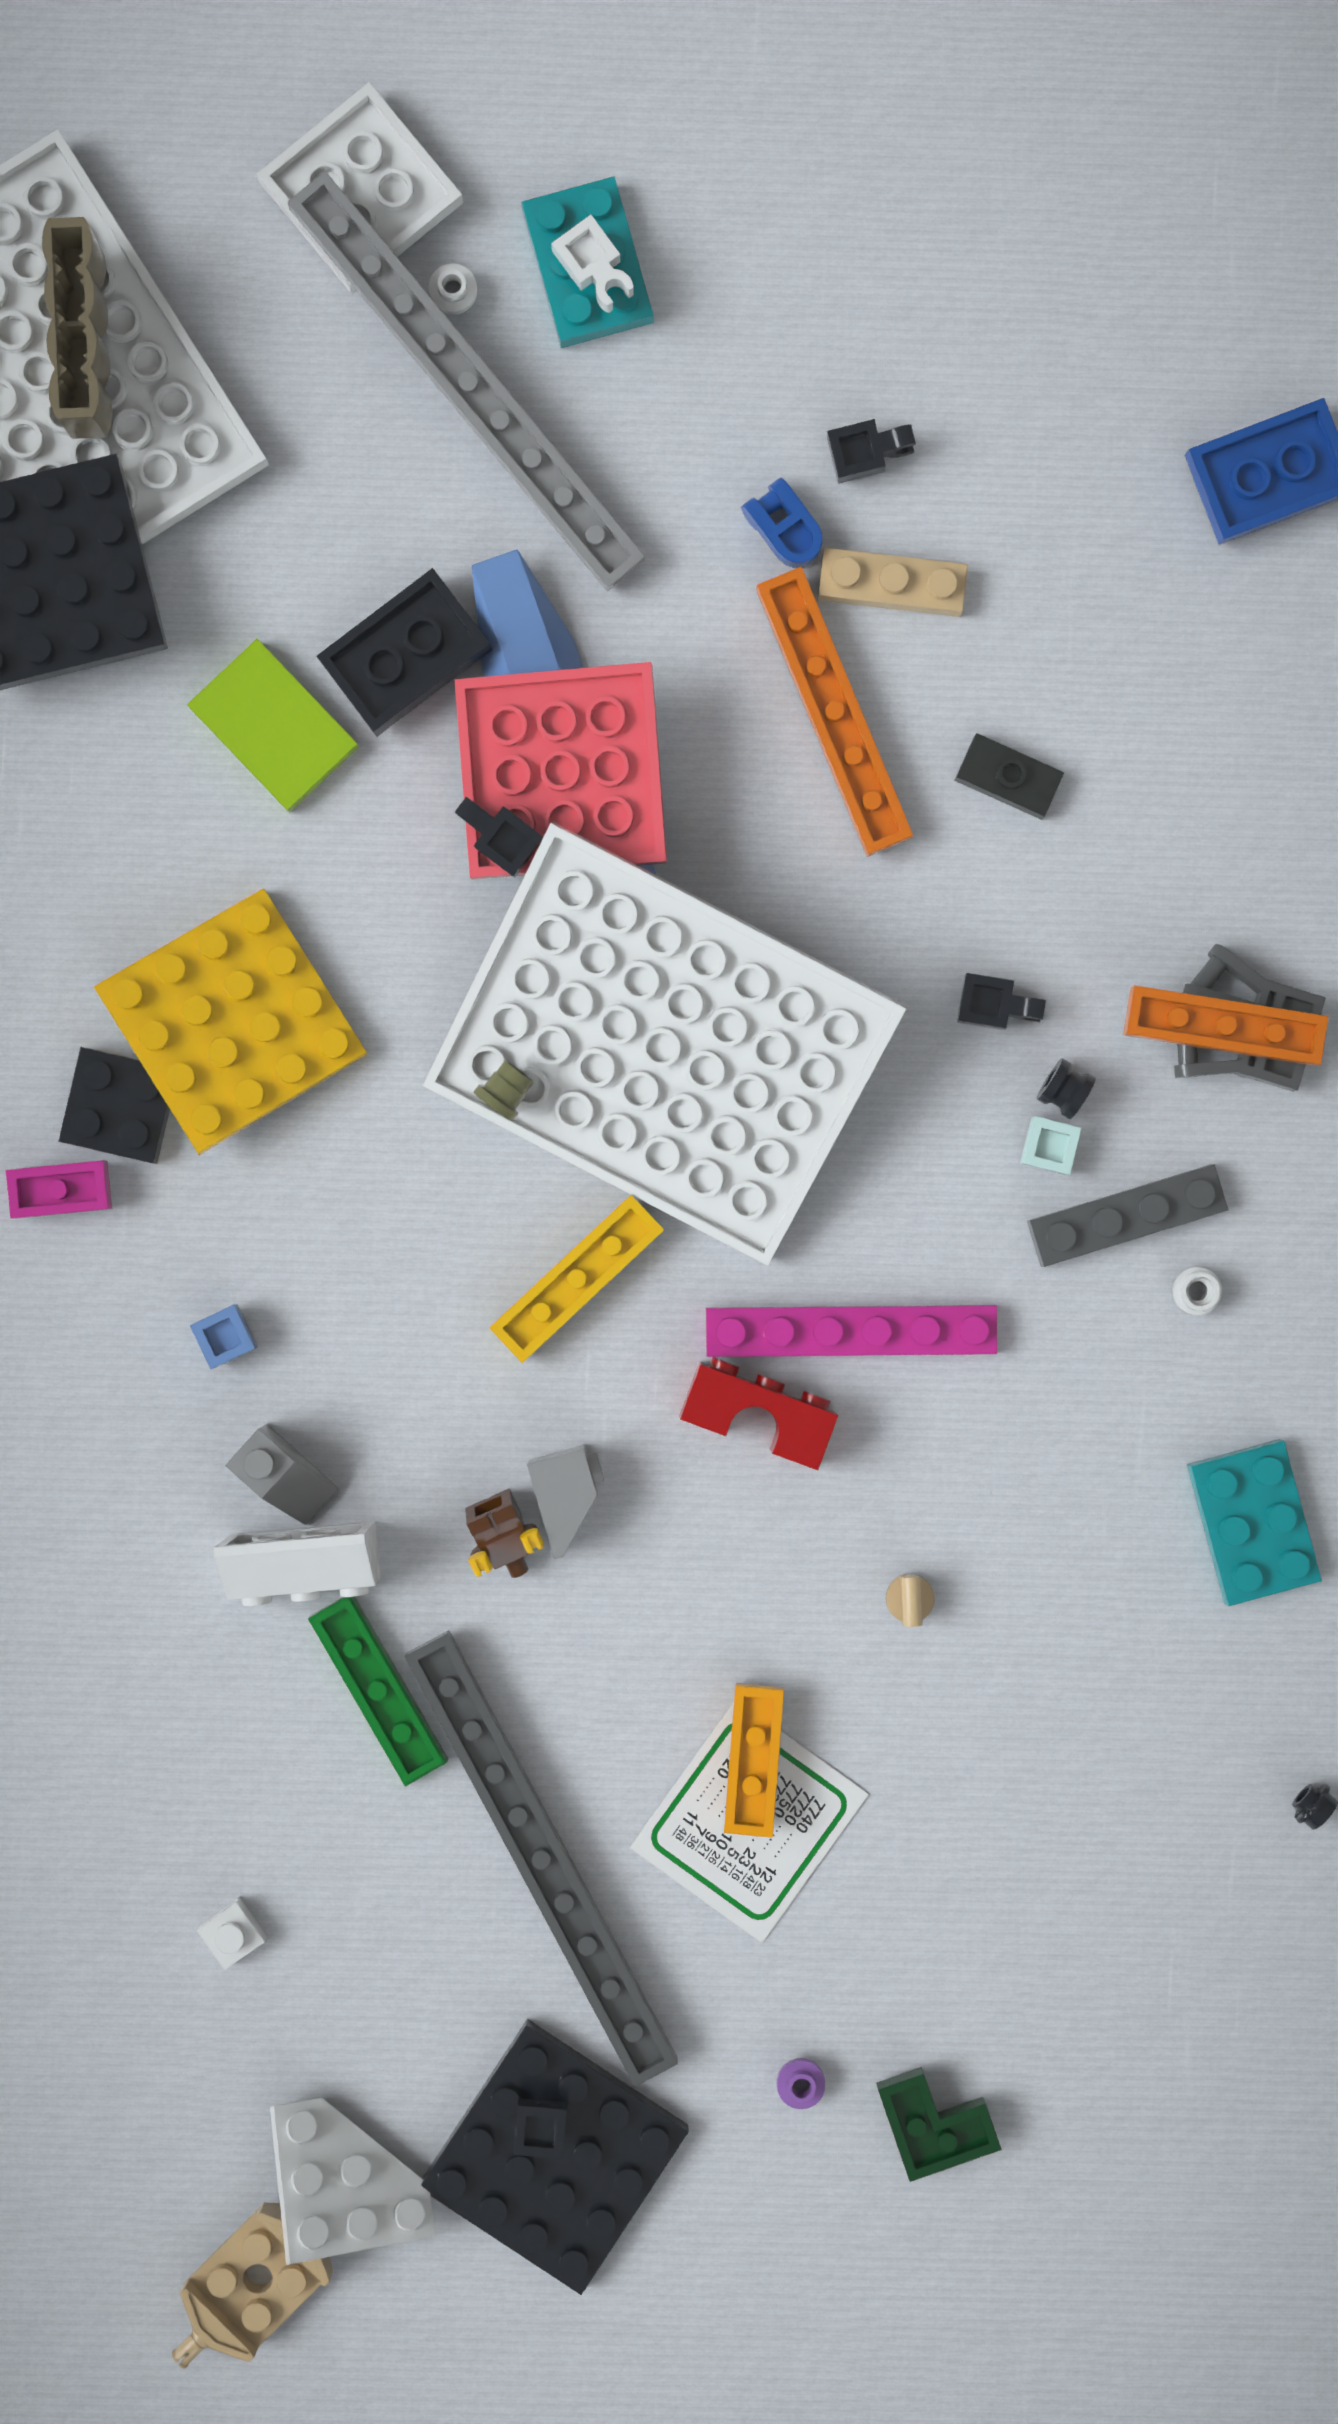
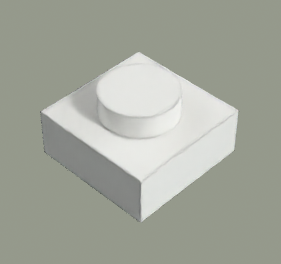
[197,1897,268,1970]

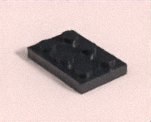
[316,568,493,737]

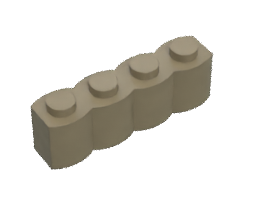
[42,217,113,439]

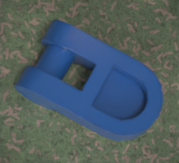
[741,477,822,568]

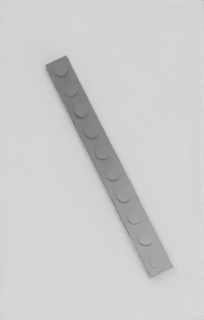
[287,171,645,592]

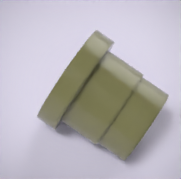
[473,1060,534,1122]

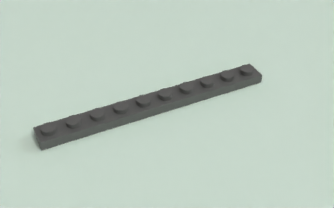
[404,1630,678,2087]

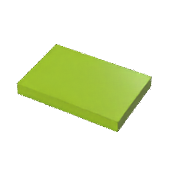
[187,638,359,813]

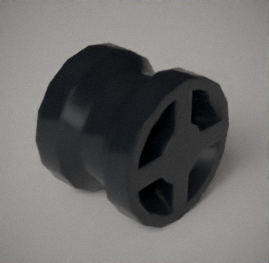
[1037,1058,1096,1119]

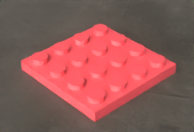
[454,662,667,880]

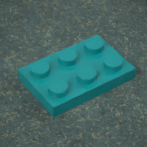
[521,176,654,349]
[1187,1439,1322,1606]

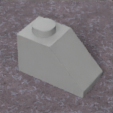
[225,1424,339,1525]
[527,1444,604,1559]

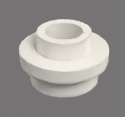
[428,263,477,315]
[1172,1267,1222,1315]

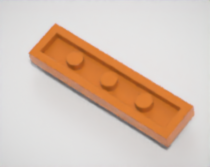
[1123,985,1329,1066]

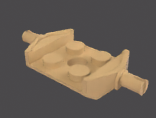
[172,2202,333,2369]

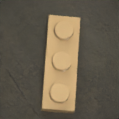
[817,547,968,617]

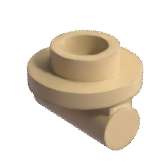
[886,1574,935,1627]

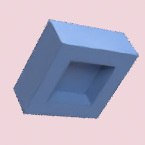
[190,1304,258,1369]

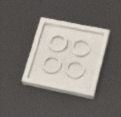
[256,82,463,294]

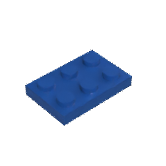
[1184,398,1338,545]

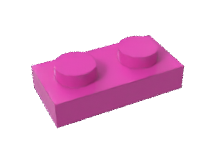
[6,1160,112,1219]

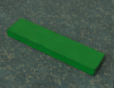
[308,1596,449,1787]

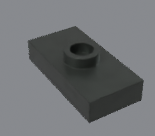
[954,733,1064,820]

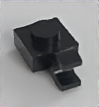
[827,419,916,484]
[454,797,543,878]
[957,973,1046,1030]

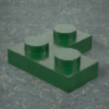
[876,2067,1002,2182]

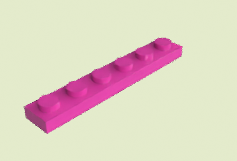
[706,1305,997,1357]

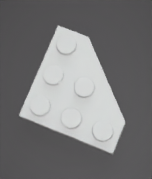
[270,2098,435,2265]

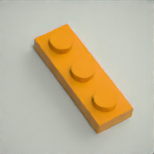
[724,1683,785,1838]

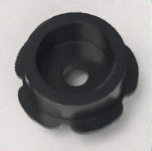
[1292,1784,1338,1830]

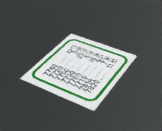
[629,1702,869,1943]

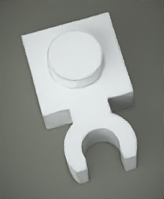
[551,215,633,313]

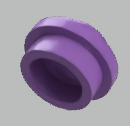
[777,2058,825,2109]

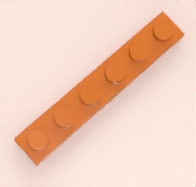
[756,566,913,857]

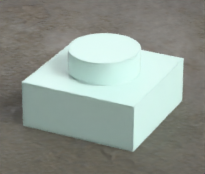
[1020,1116,1082,1175]

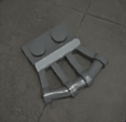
[1174,944,1326,1092]

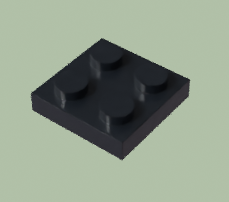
[58,1047,170,1164]

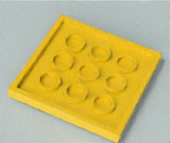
[94,888,367,1156]

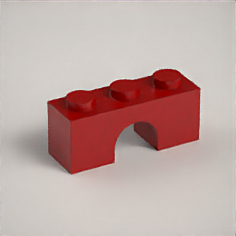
[679,1357,839,1471]

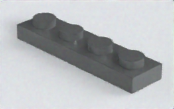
[1027,1164,1229,1267]

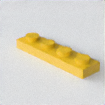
[489,1195,664,1363]

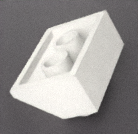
[213,1521,381,1606]

